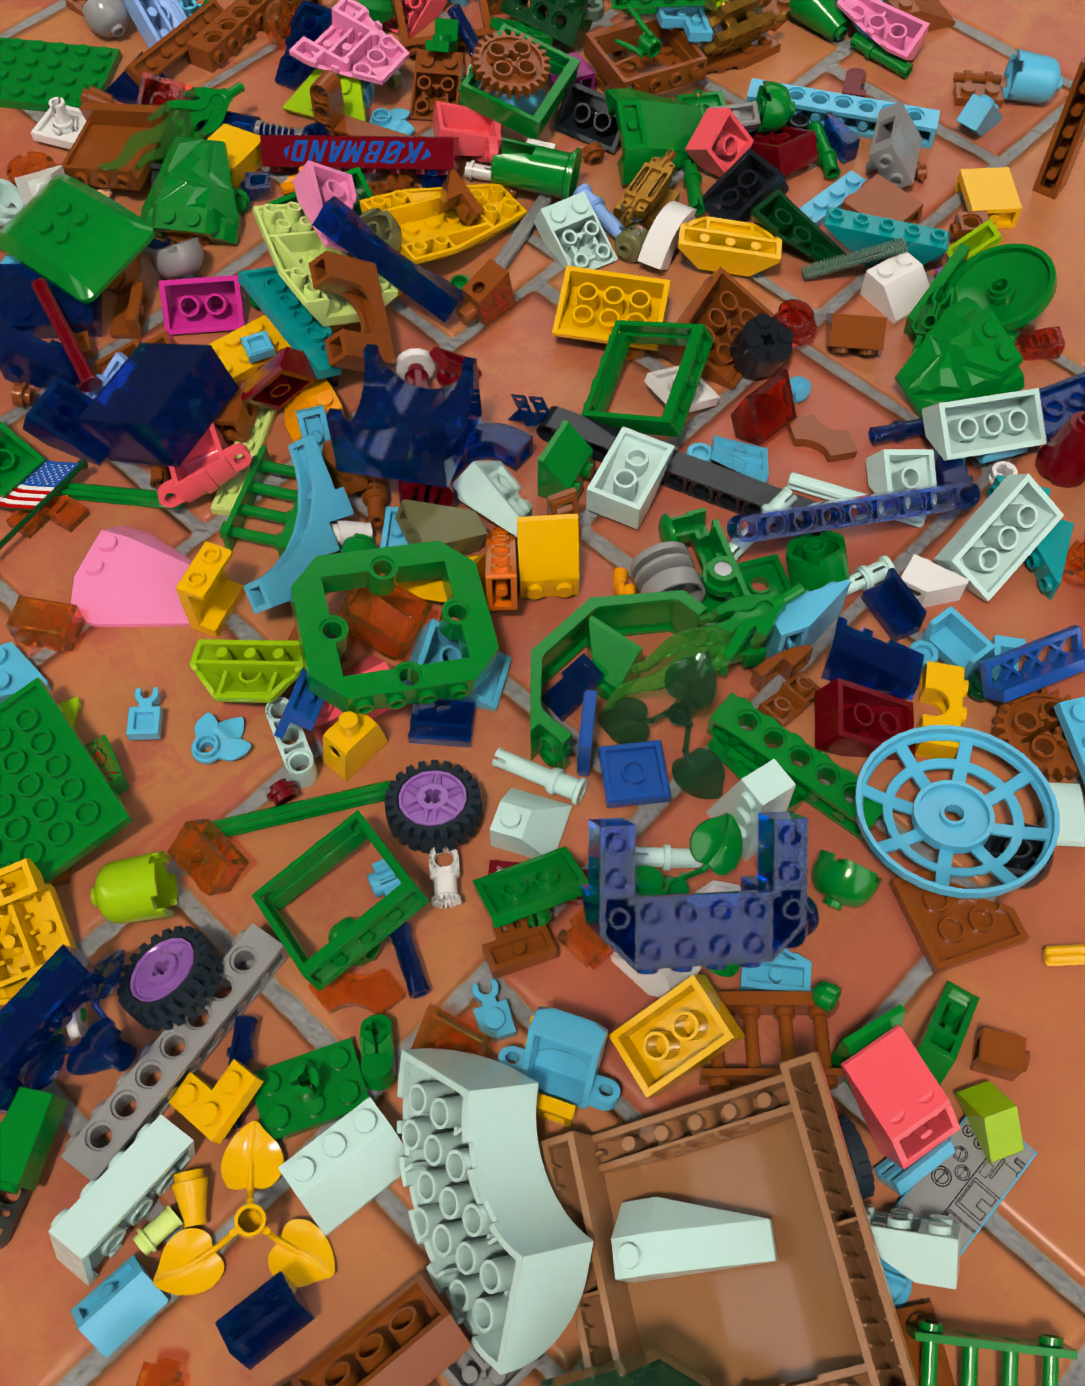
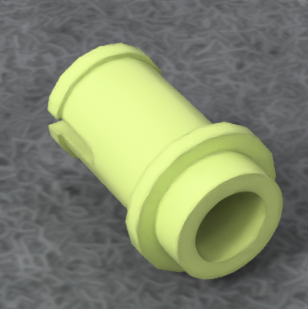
[132,1205,184,1256]

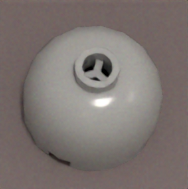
[82,0,130,38]
[149,237,204,279]

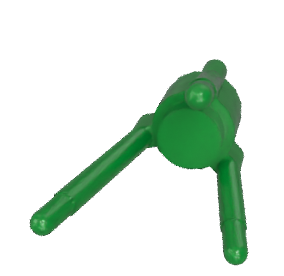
[615,3,662,58]

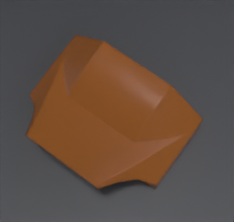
[321,438,369,498]

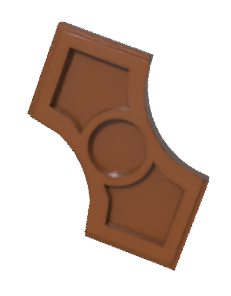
[786,414,857,462]

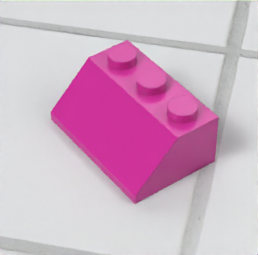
[159,275,246,335]

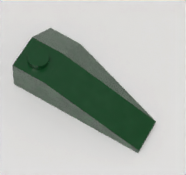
[750,189,846,272]

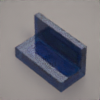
[861,568,927,643]

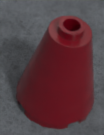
[1035,411,1085,488]

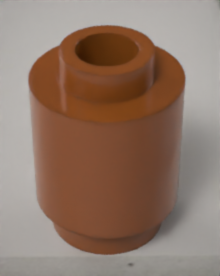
[79,85,118,103]

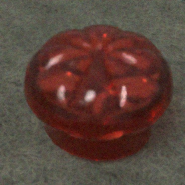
[772,299,817,347]

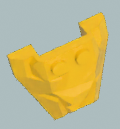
[0,858,78,1005]

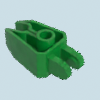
[911,285,958,353]

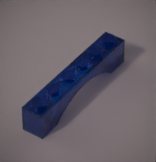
[312,196,463,323]

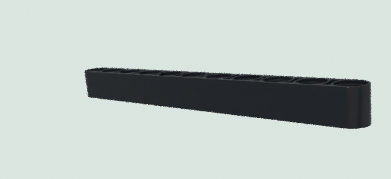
[536,406,830,536]

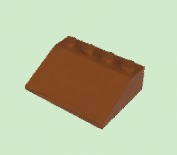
[658,266,778,390]

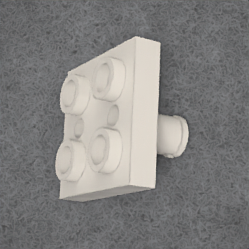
[30,97,86,149]
[644,365,720,412]

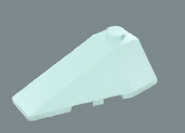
[611,1197,778,1283]

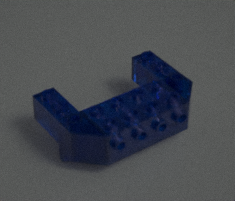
[581,811,808,975]

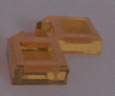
[6,495,90,539]

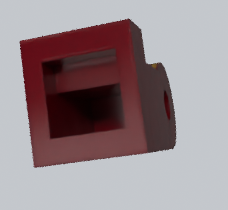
[842,68,867,97]

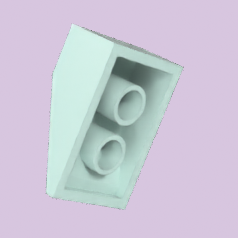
[586,427,675,530]

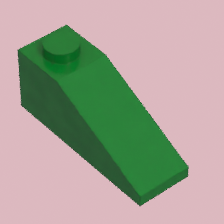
[915,981,980,1085]

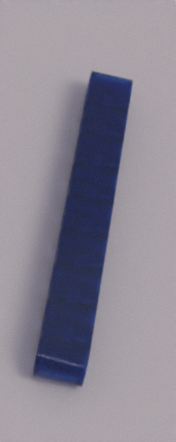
[727,482,981,542]

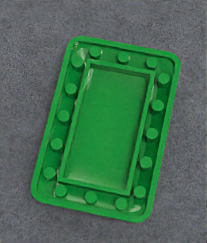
[0,174,155,303]

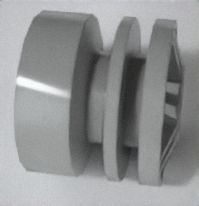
[630,541,706,603]

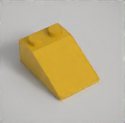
[517,513,579,599]

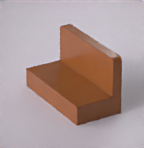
[110,281,150,339]

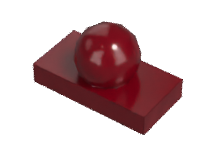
[429,347,482,388]

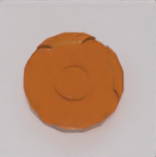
[6,151,55,187]

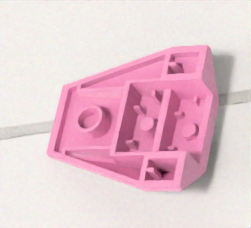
[69,525,192,627]

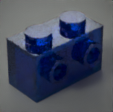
[215,1271,315,1370]

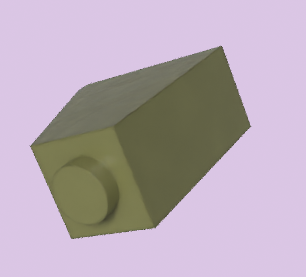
[395,499,488,554]

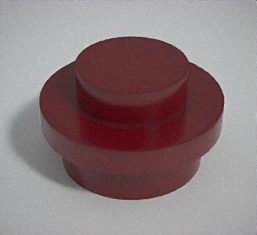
[266,778,298,806]

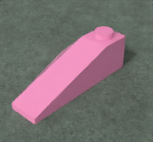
[836,0,930,60]
[293,160,357,254]

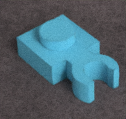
[126,687,163,740]
[472,979,517,1046]

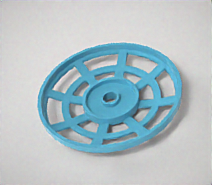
[854,725,1060,898]

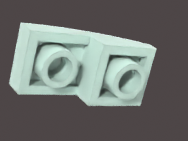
[1049,783,1085,847]

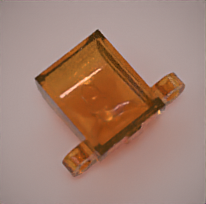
[330,573,433,661]

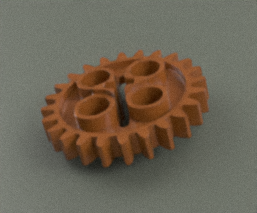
[471,30,551,100]
[992,687,1080,782]

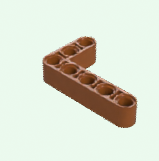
[310,70,413,172]

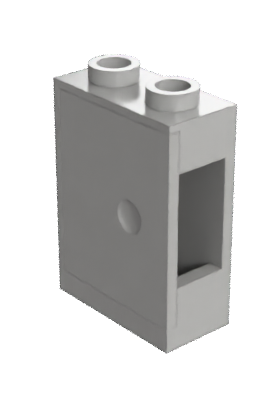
[865,101,922,189]

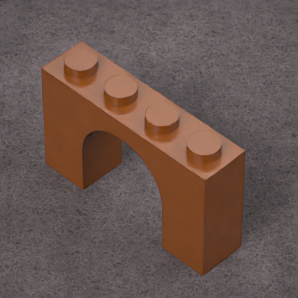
[309,251,397,375]

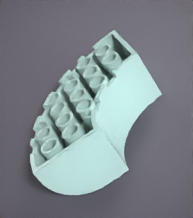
[397,1048,594,1375]

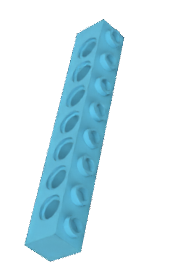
[746,78,940,149]

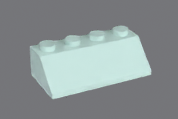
[922,388,1047,461]
[933,474,1064,601]

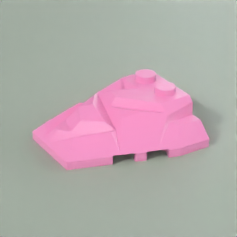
[289,0,409,85]

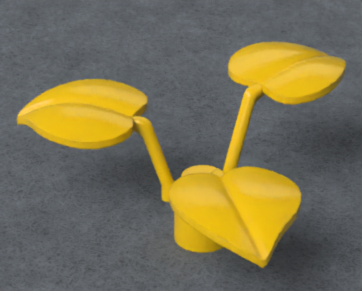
[153,1120,335,1295]

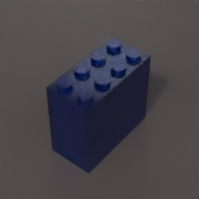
[77,343,239,467]

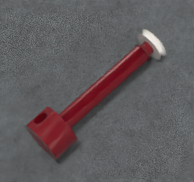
[396,348,454,506]

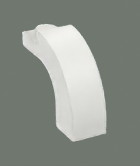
[638,201,697,270]

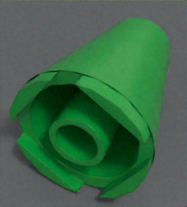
[787,0,849,42]

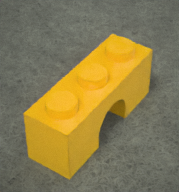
[915,661,969,759]

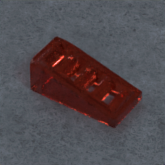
[1014,326,1065,361]

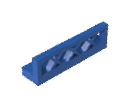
[979,625,1085,703]
[274,635,342,739]

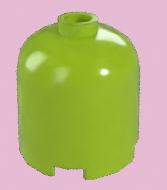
[90,851,178,924]

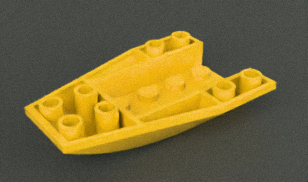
[360,183,527,271]

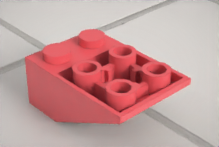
[382,0,448,39]
[841,1025,961,1170]

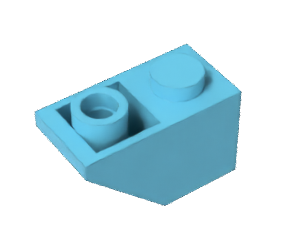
[956,93,1003,137]

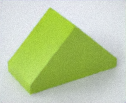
[946,219,1003,260]
[955,1080,1024,1164]

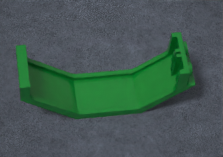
[530,590,707,770]

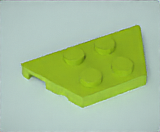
[283,68,367,121]

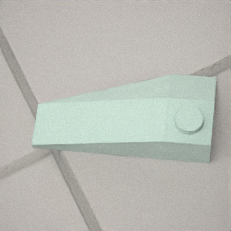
[453,461,533,537]

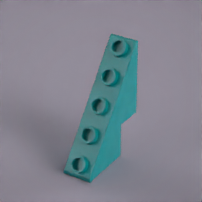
[824,207,950,267]
[987,474,1074,600]

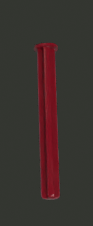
[32,278,102,393]

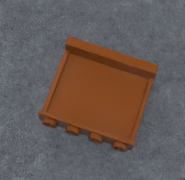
[46,102,175,191]

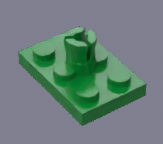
[472,846,591,928]
[253,1038,369,1142]

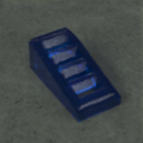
[824,112,860,164]

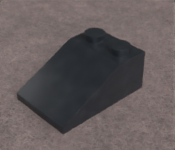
[703,148,789,222]

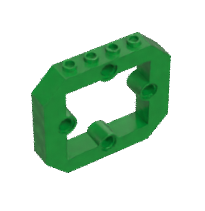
[290,540,499,714]

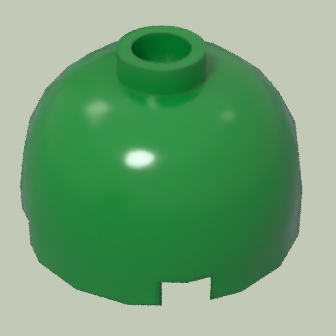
[755,81,795,133]
[811,850,882,911]

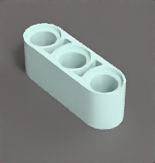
[265,697,318,788]

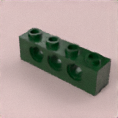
[500,0,593,48]

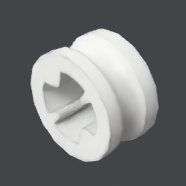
[988,461,1018,485]

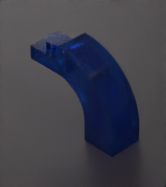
[440,422,533,480]

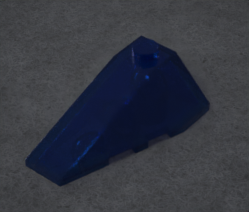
[275,0,332,90]

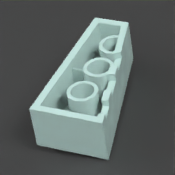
[706,759,796,861]
[48,1115,195,1287]

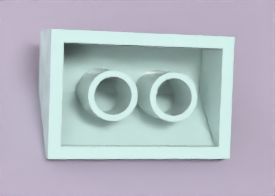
[278,1097,405,1237]

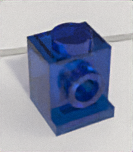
[935,455,974,499]

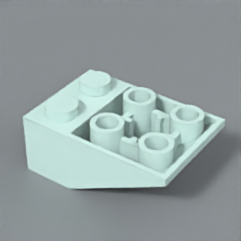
[534,191,618,270]
[864,1203,961,1290]

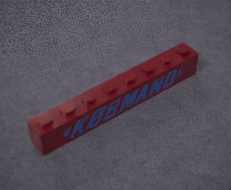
[260,134,459,175]

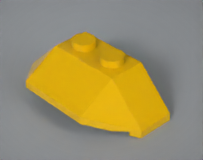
[678,216,782,277]

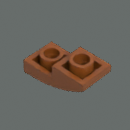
[368,174,419,196]
[757,671,820,728]

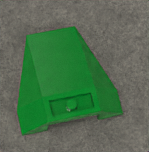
[604,88,703,186]

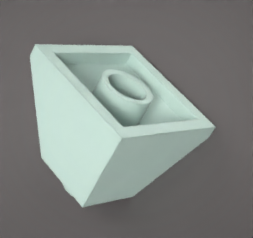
[866,449,939,507]
[490,787,572,858]

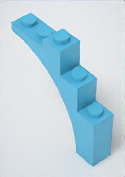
[243,434,354,614]

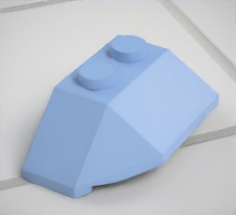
[124,0,187,48]

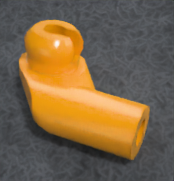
[612,567,636,595]

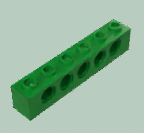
[706,692,883,842]

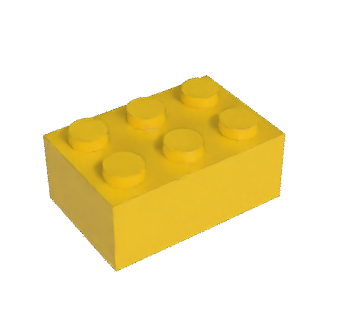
[608,974,745,1098]

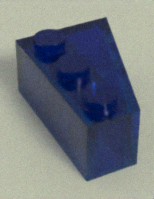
[0,318,90,395]
[821,616,924,701]

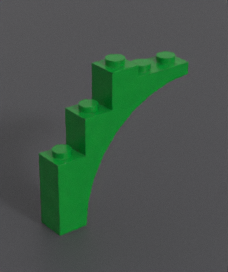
[0,1087,68,1195]

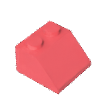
[685,108,754,177]

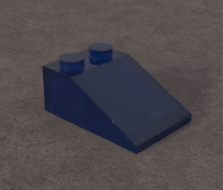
[23,375,130,466]

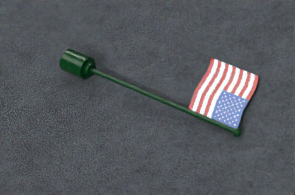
[0,459,88,550]

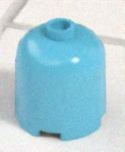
[1003,49,1063,104]

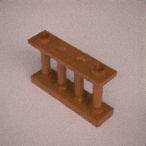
[699,991,846,1090]

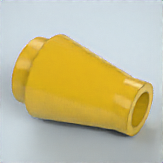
[171,1168,208,1228]

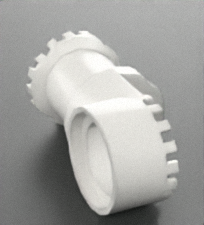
[429,846,462,909]

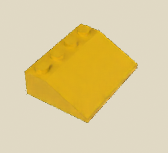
[552,266,670,351]

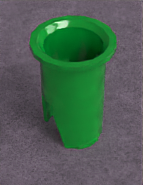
[491,137,582,200]

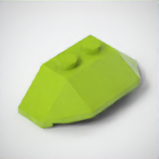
[189,639,304,703]

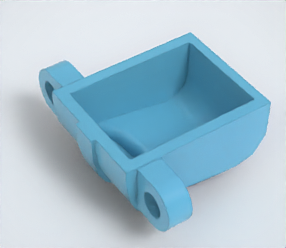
[498,1006,621,1111]

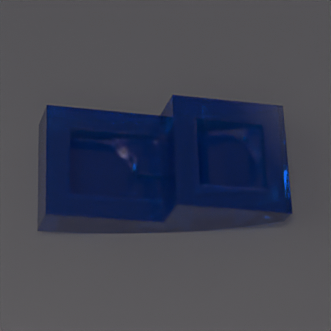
[238,172,271,202]
[541,653,604,722]

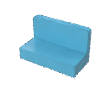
[70,1254,168,1357]

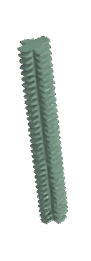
[801,236,908,281]

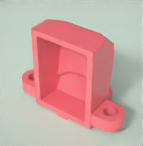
[433,101,502,163]
[157,421,252,508]

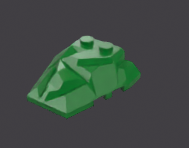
[141,137,241,246]
[894,296,1025,423]

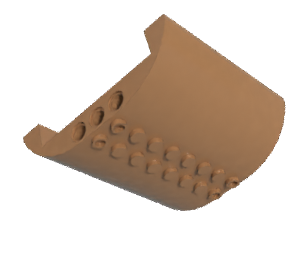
[540,1051,919,1386]

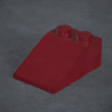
[748,126,818,178]
[815,678,915,760]

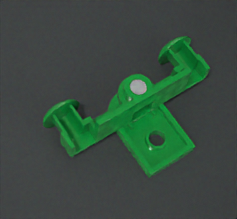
[658,508,792,677]

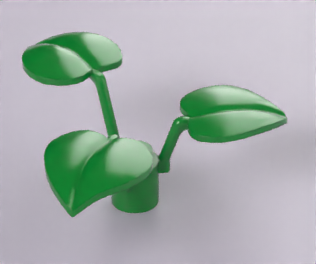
[602,813,747,977]

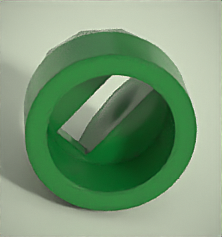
[812,981,842,1013]

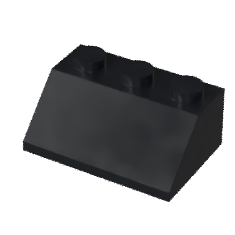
[553,80,621,154]

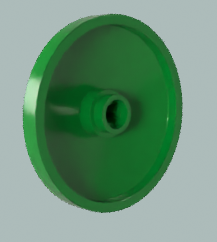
[946,243,1057,332]

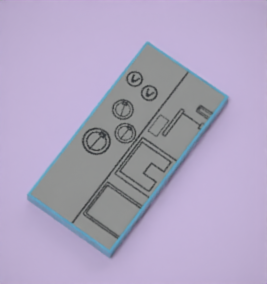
[889,1116,1038,1256]

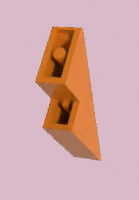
[485,526,518,611]

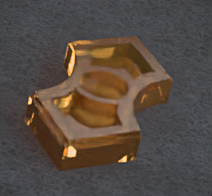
[308,968,406,1015]

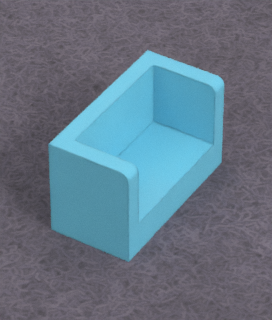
[922,606,996,680]

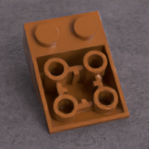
[409,49,467,121]

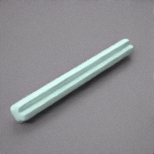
[787,472,927,528]

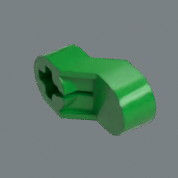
[359,1014,396,1091]

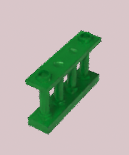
[220,445,328,557]
[906,1319,1078,1386]

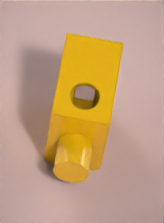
[323,711,388,782]

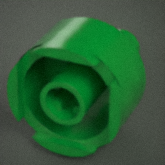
[786,531,850,591]

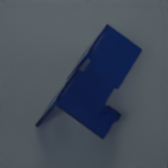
[508,394,550,427]

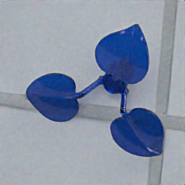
[23,949,137,1090]

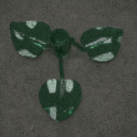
[598,651,725,799]

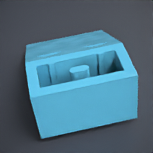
[757,579,851,658]

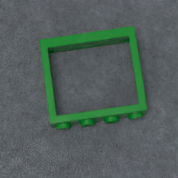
[612,0,716,16]
[458,23,580,140]
[581,320,714,437]
[251,810,430,991]

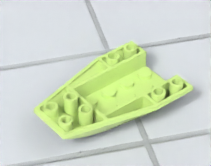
[252,202,398,327]

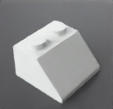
[860,250,930,325]

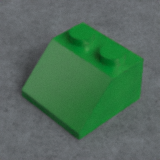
[538,420,596,506]

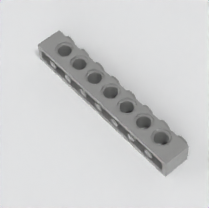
[60,923,290,1181]

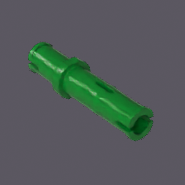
[850,32,913,79]
[808,121,841,179]
[682,159,705,216]

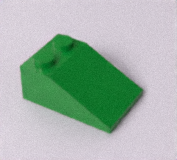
[0,421,45,498]

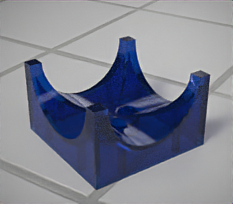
[326,344,482,487]

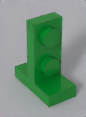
[425,18,460,52]

